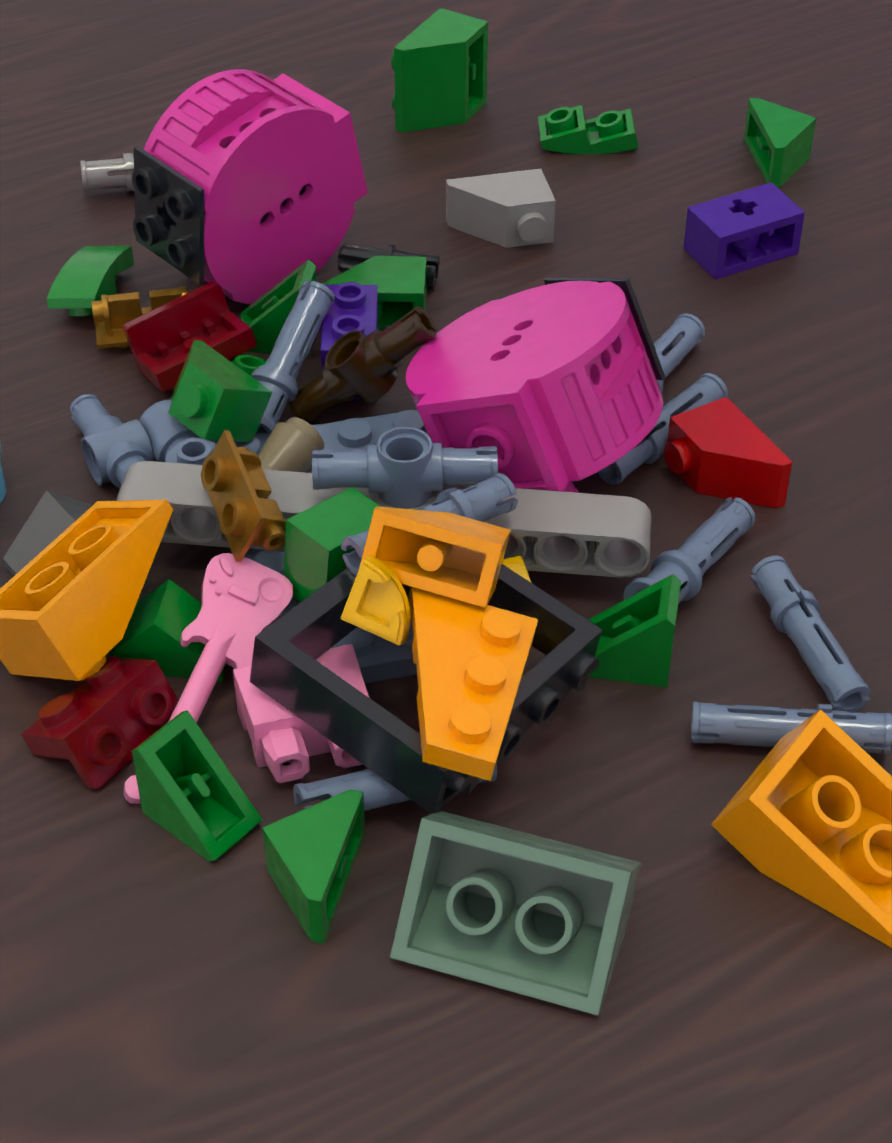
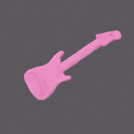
[123,553,293,804]

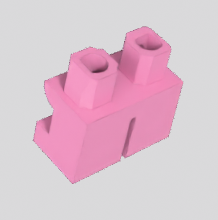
[233,644,369,783]

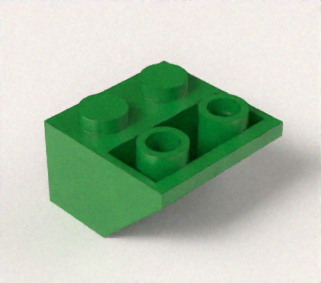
[391,8,488,132]

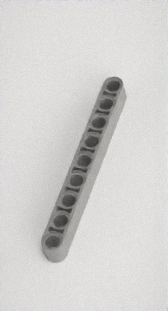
[116,461,652,578]

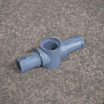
[70,394,154,488]
[312,426,498,509]

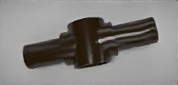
[289,306,436,424]

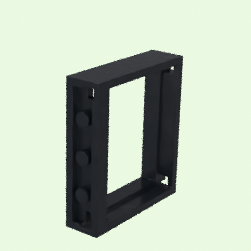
[250,564,603,814]

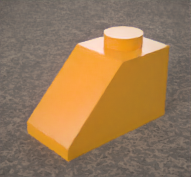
[360,506,511,608]

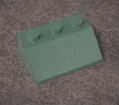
[390,811,641,1016]

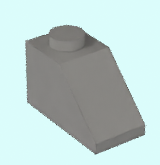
[446,169,556,248]

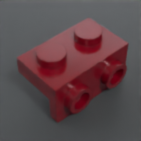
[123,282,257,393]
[21,656,179,789]

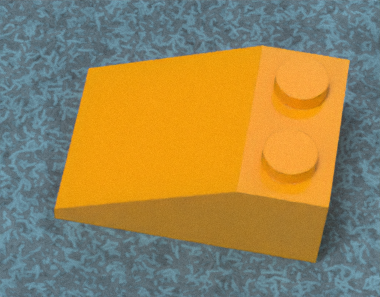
[0,499,173,681]
[711,709,892,948]

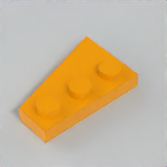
[408,587,538,781]

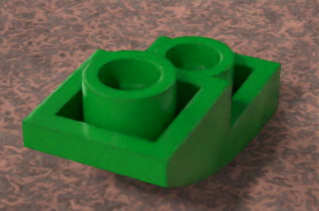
[538,105,639,154]
[47,246,134,316]

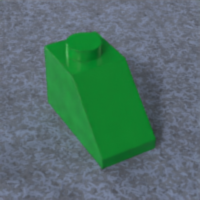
[320,256,427,332]
[168,340,273,442]

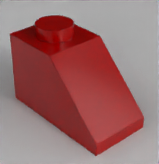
[664,397,793,509]

